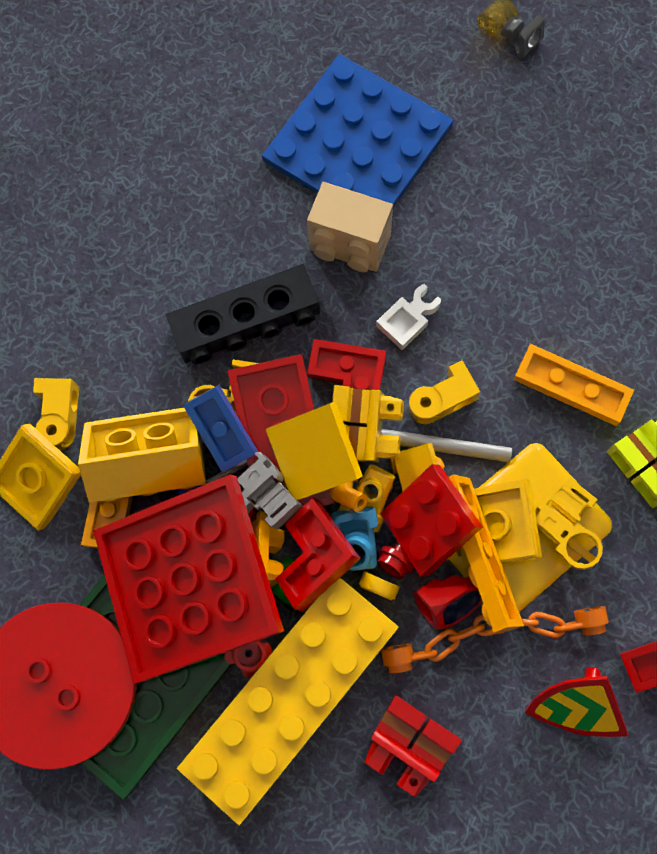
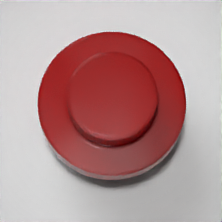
[377,544,414,579]

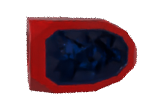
[413,575,482,630]

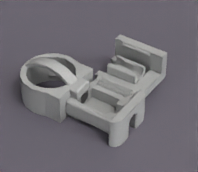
[237,452,303,530]

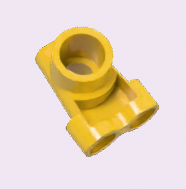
[338,464,395,532]

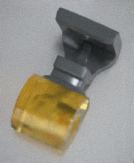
[477,0,545,60]

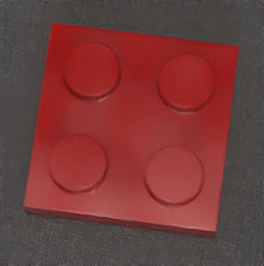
[380,464,483,576]

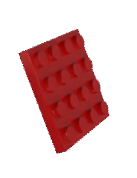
[93,475,284,684]

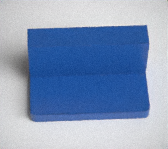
[183,385,258,472]

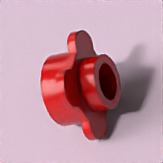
[224,641,272,678]

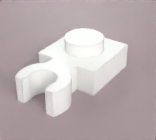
[376,284,441,350]

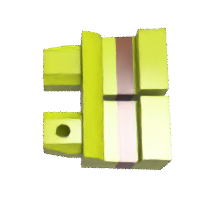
[607,419,657,509]

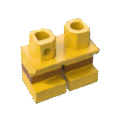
[333,385,404,463]

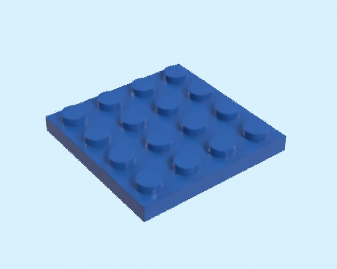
[262,54,454,208]

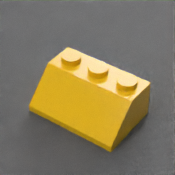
[78,408,206,503]

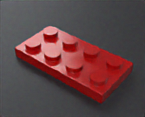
[227,354,335,517]

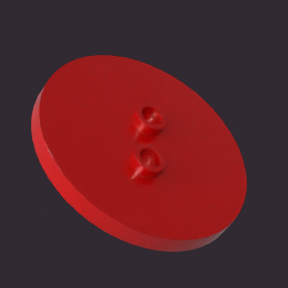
[0,602,137,769]

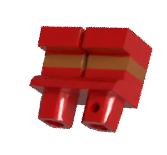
[365,695,462,797]

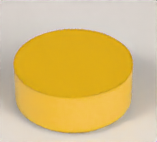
[359,572,400,601]

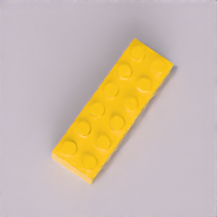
[177,578,399,826]

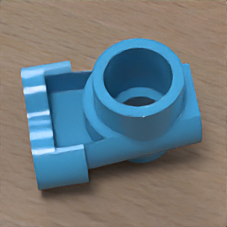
[330,507,379,571]

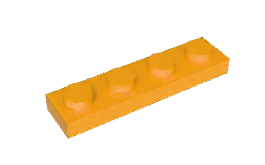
[449,475,524,633]

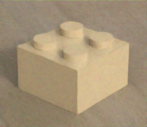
[307,182,393,272]

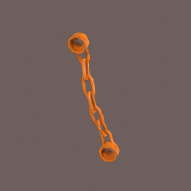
[381,606,609,673]

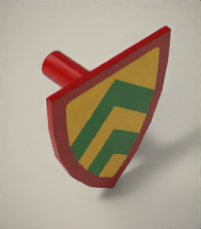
[525,667,629,737]

